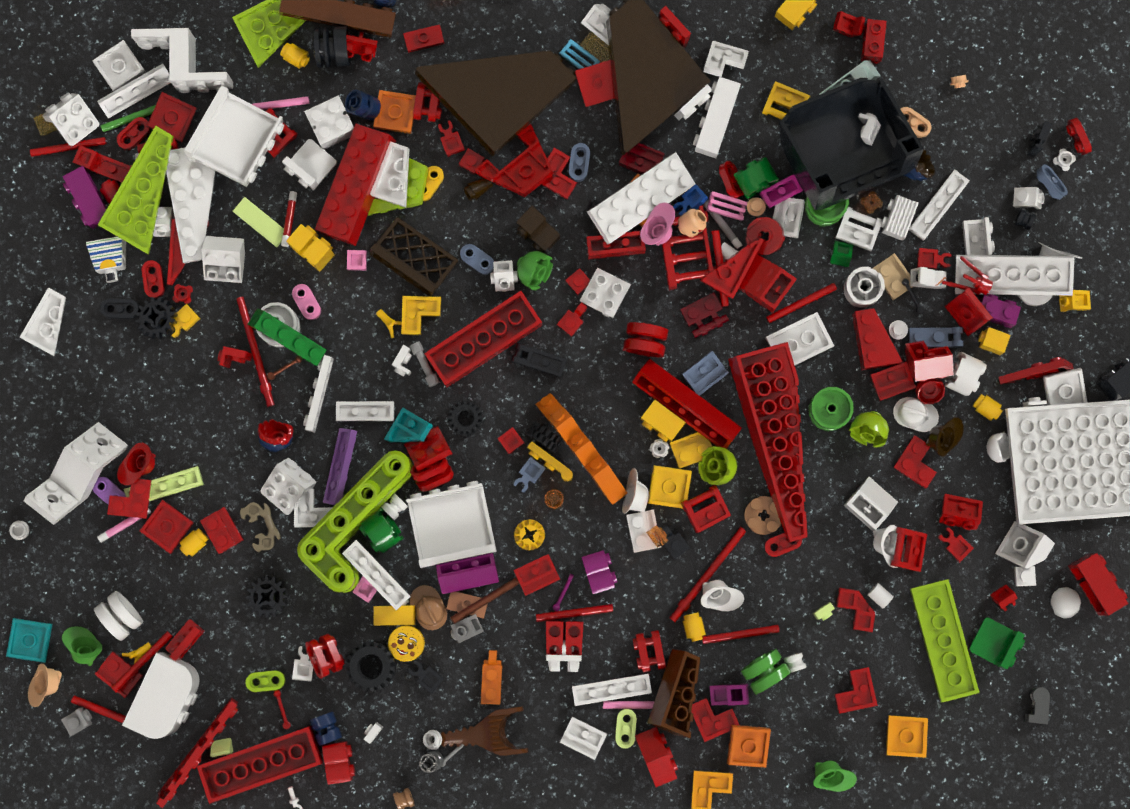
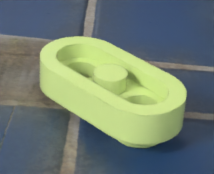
[615,709,637,748]

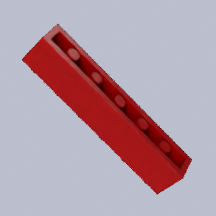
[632,359,742,449]

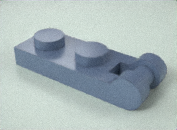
[908,327,963,348]

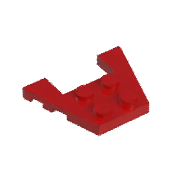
[474,124,554,197]

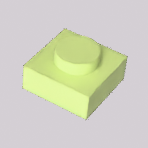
[813,602,835,621]

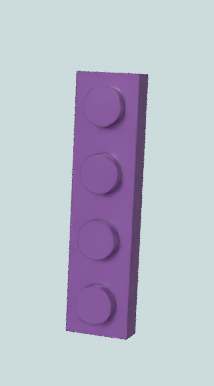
[323,428,357,505]

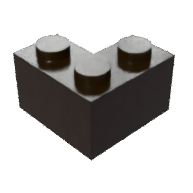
[516,206,561,254]

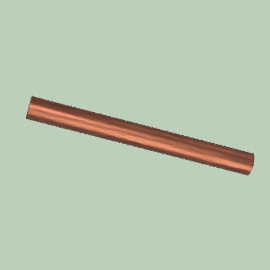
[450,577,519,624]

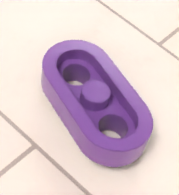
[93,477,126,505]

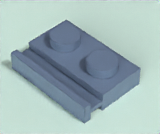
[681,351,729,396]

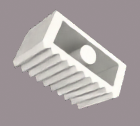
[881,195,918,241]

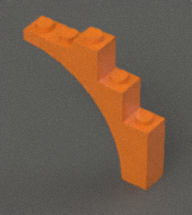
[535,393,628,505]

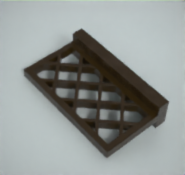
[370,217,459,297]

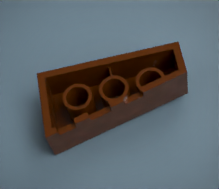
[648,649,700,738]

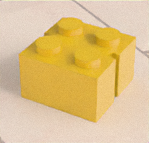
[286,224,334,272]

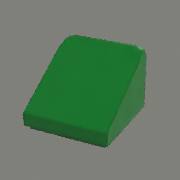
[830,241,853,267]

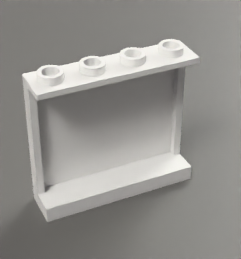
[184,85,284,187]
[406,481,497,568]

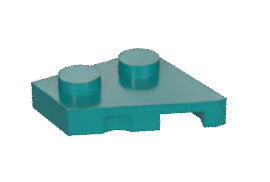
[384,408,433,443]

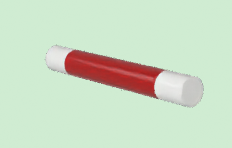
[281,191,297,247]

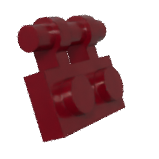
[680,292,729,338]

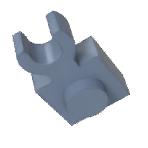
[514,457,546,493]

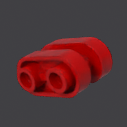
[413,82,442,123]
[410,457,454,492]
[633,630,666,673]
[305,634,344,678]

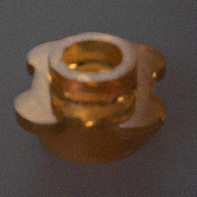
[860,191,883,214]

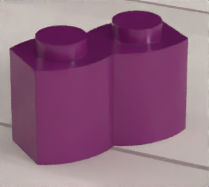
[581,550,618,594]

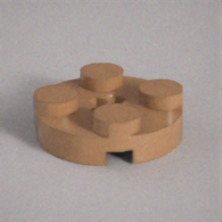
[744,496,781,535]

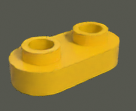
[423,166,444,201]

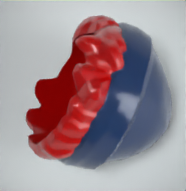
[258,419,293,452]

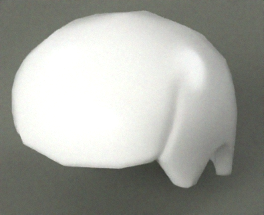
[986,432,1010,463]
[1051,587,1081,619]

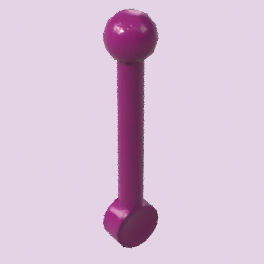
[553,574,574,611]

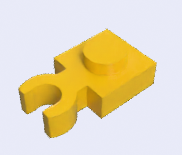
[169,304,201,338]

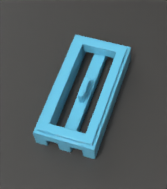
[559,39,600,70]

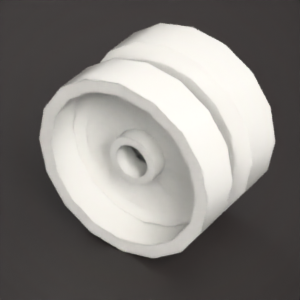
[256,302,300,347]
[94,591,143,641]

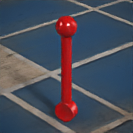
[273,690,291,729]

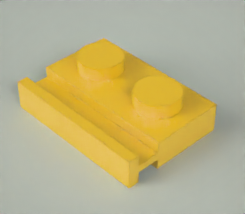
[669,432,712,469]

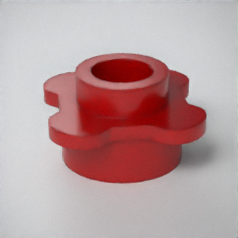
[173,284,193,304]

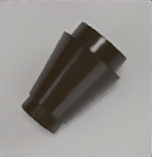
[463,178,493,201]

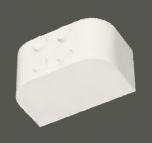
[122,652,199,739]

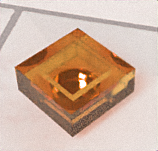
[646,525,668,548]

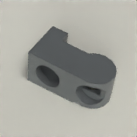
[1025,687,1050,724]

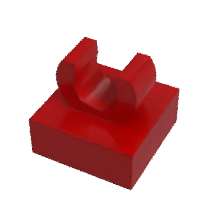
[990,585,1018,611]

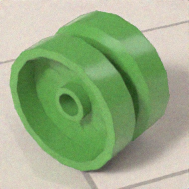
[804,197,849,226]
[808,387,853,431]
[741,648,791,695]

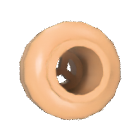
[678,209,707,237]

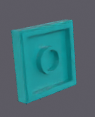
[6,618,53,663]

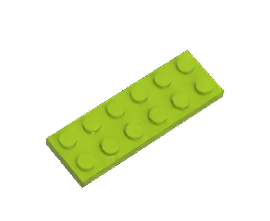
[910,579,979,703]

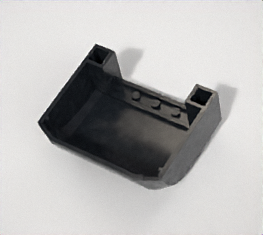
[779,78,924,210]

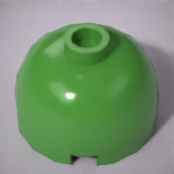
[517,251,553,290]

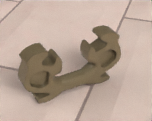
[240,502,281,552]

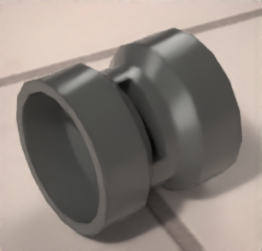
[419,751,444,773]

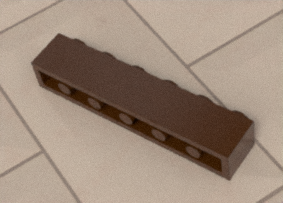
[279,0,396,38]

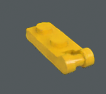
[527,442,573,482]

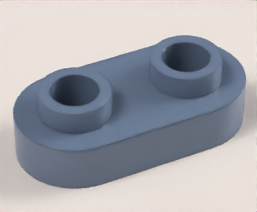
[569,143,590,182]
[1037,164,1068,200]
[460,244,494,275]

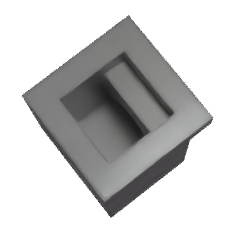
[451,614,484,643]

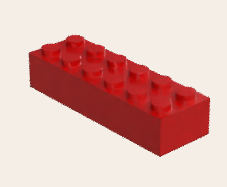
[315,124,396,246]
[424,291,542,388]
[197,726,324,804]

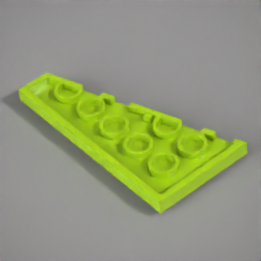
[232,0,306,68]
[98,126,174,254]

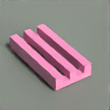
[706,191,747,221]

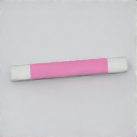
[97,508,151,543]

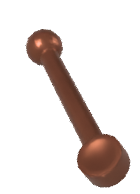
[267,356,303,380]

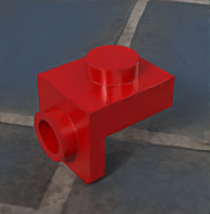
[833,11,865,38]

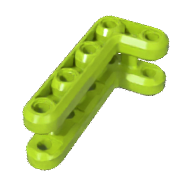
[297,451,413,593]

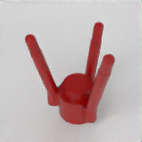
[941,256,993,295]

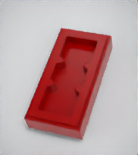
[403,24,444,53]

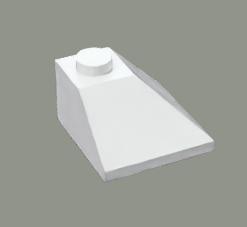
[995,521,1055,569]

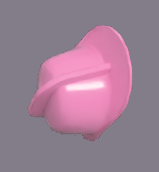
[640,202,675,246]

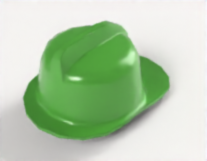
[62,626,102,666]
[813,761,857,792]

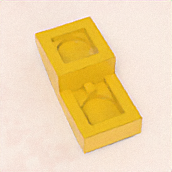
[373,605,415,626]

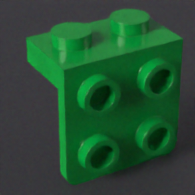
[969,617,1025,670]

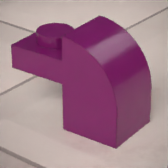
[710,684,749,706]

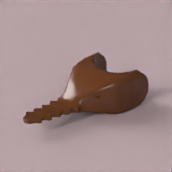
[441,706,528,756]

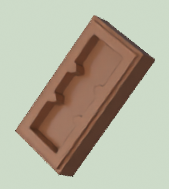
[446,591,488,618]

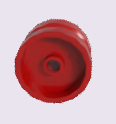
[623,322,668,358]

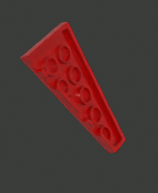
[156,698,238,808]

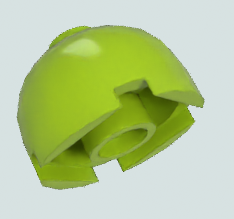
[849,411,889,447]
[698,446,737,485]

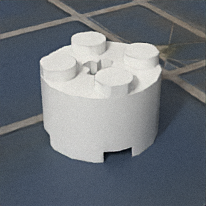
[844,267,885,308]
[944,352,987,396]

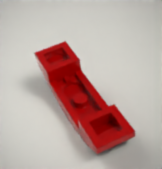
[73,145,132,183]

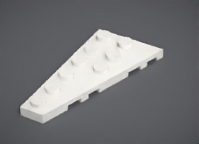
[166,147,215,263]

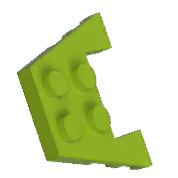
[368,158,428,216]

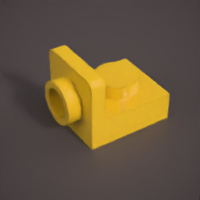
[1059,290,1091,312]

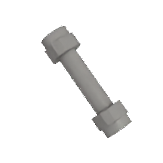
[410,341,440,387]

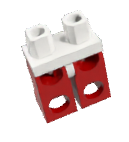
[546,621,583,672]

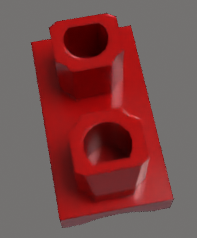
[346,31,378,62]

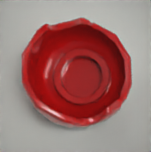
[916,378,945,404]

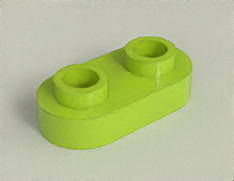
[246,670,285,692]

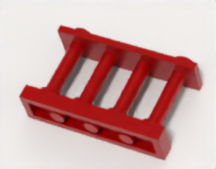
[661,206,716,290]

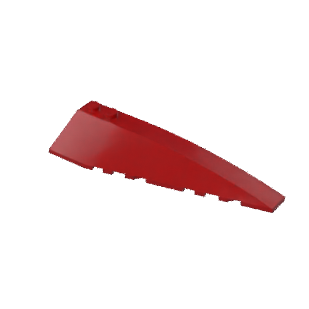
[728,342,807,542]

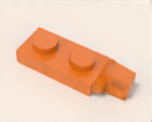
[481,650,502,705]

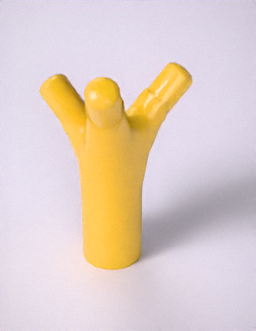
[376,309,402,338]
[122,642,152,664]

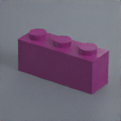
[62,166,107,229]
[436,553,499,594]

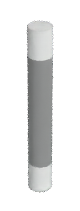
[703,200,743,249]

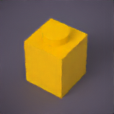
[978,327,1011,355]

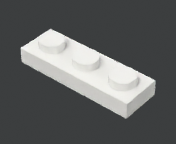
[336,401,394,421]

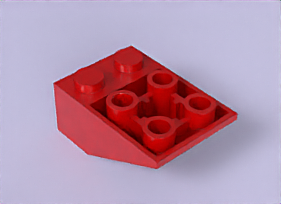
[739,254,797,313]

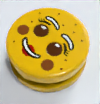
[388,625,425,662]

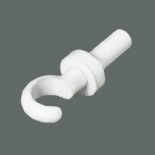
[288,786,303,809]

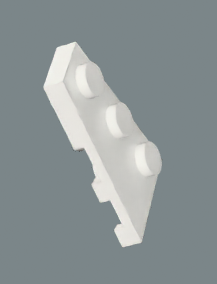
[370,142,409,208]
[20,288,66,356]

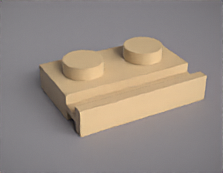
[872,253,912,300]

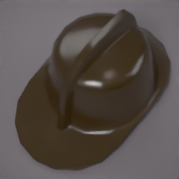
[925,418,964,457]

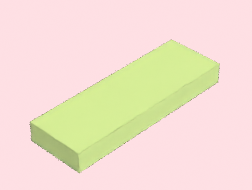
[233,197,284,247]

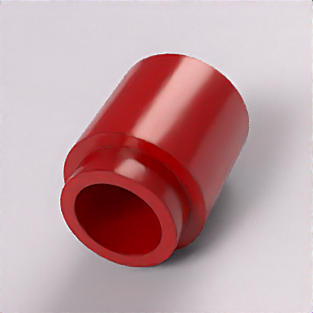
[100,179,120,204]

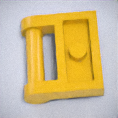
[762,81,810,120]

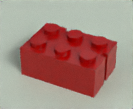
[1068,553,1129,616]

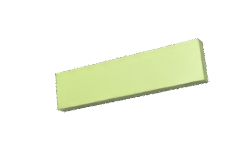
[124,466,204,502]

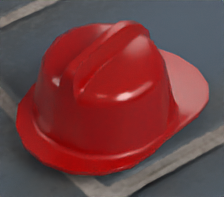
[117,443,156,485]

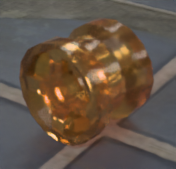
[545,489,564,509]

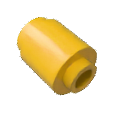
[280,43,310,69]
[973,394,1003,421]
[179,528,209,557]
[683,612,706,642]

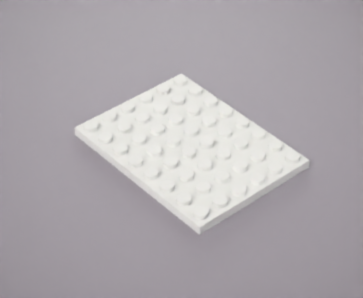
[1005,400,1130,525]

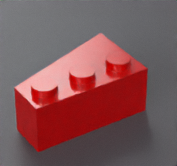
[852,308,903,370]

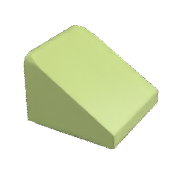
[210,738,233,757]

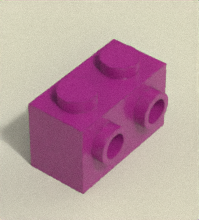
[979,294,1021,328]

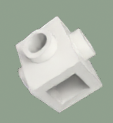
[490,260,518,292]

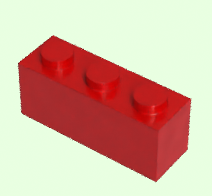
[586,231,646,260]

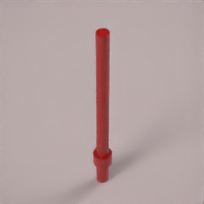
[236,297,275,407]
[669,527,746,622]

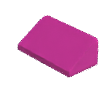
[759,174,803,208]

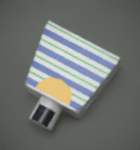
[86,237,126,283]

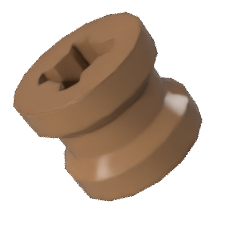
[393,788,415,809]

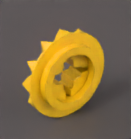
[514,519,545,550]

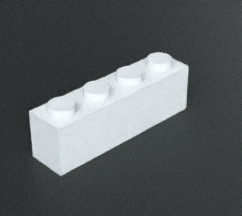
[693,77,741,158]

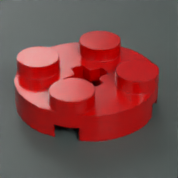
[746,217,785,255]

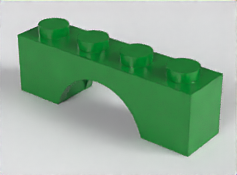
[247,308,326,366]

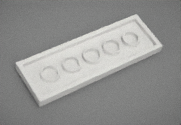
[587,152,695,244]
[955,255,1074,296]

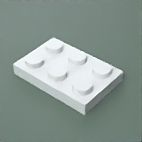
[765,312,834,365]

